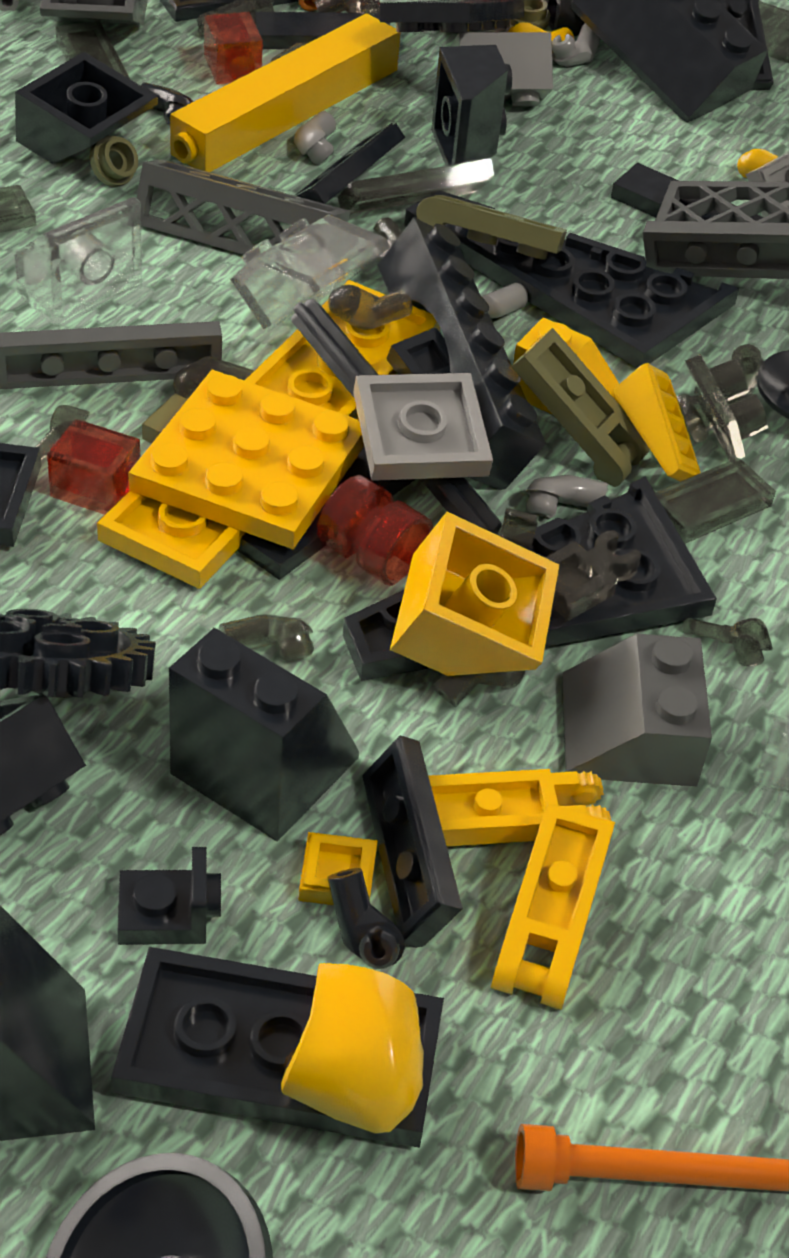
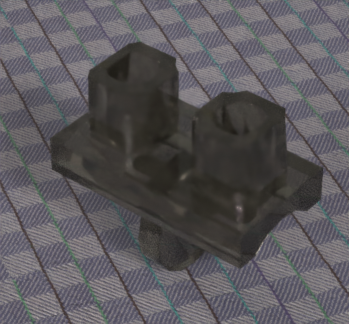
[677,354,768,463]

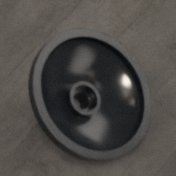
[46,1153,273,1258]

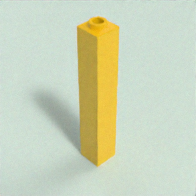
[170,13,401,172]

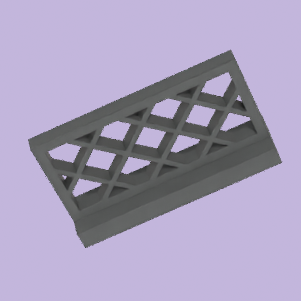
[643,181,789,279]

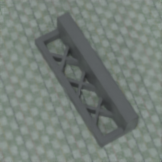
[132,159,350,277]
[0,321,222,389]

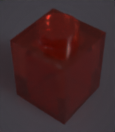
[204,12,263,84]
[47,419,141,515]

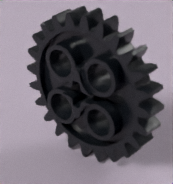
[0,609,156,698]

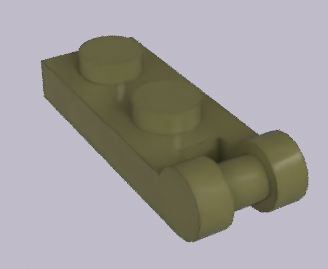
[416,195,567,259]
[511,328,650,487]

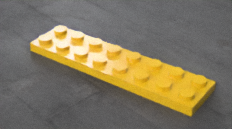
[97,280,440,589]

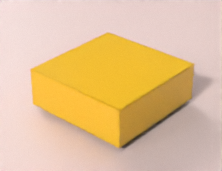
[298,832,377,905]

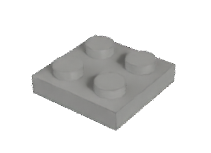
[353,373,493,480]

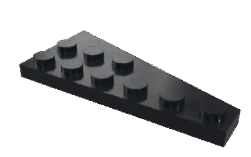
[404,190,739,368]
[343,476,717,681]

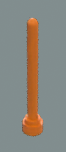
[515,1124,789,1192]

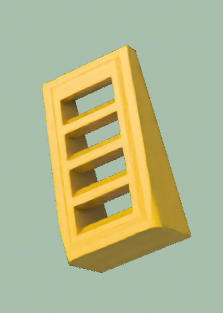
[613,363,703,486]

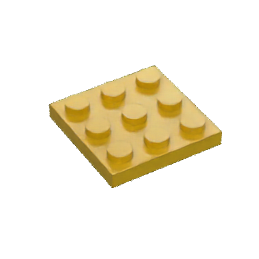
[128,370,364,549]

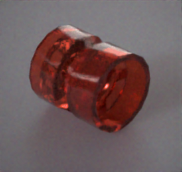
[317,475,433,586]

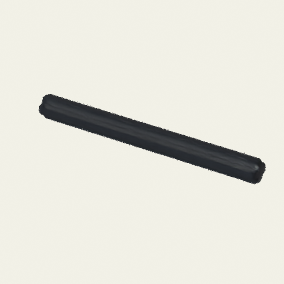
[291,298,502,536]

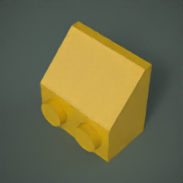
[390,512,559,676]

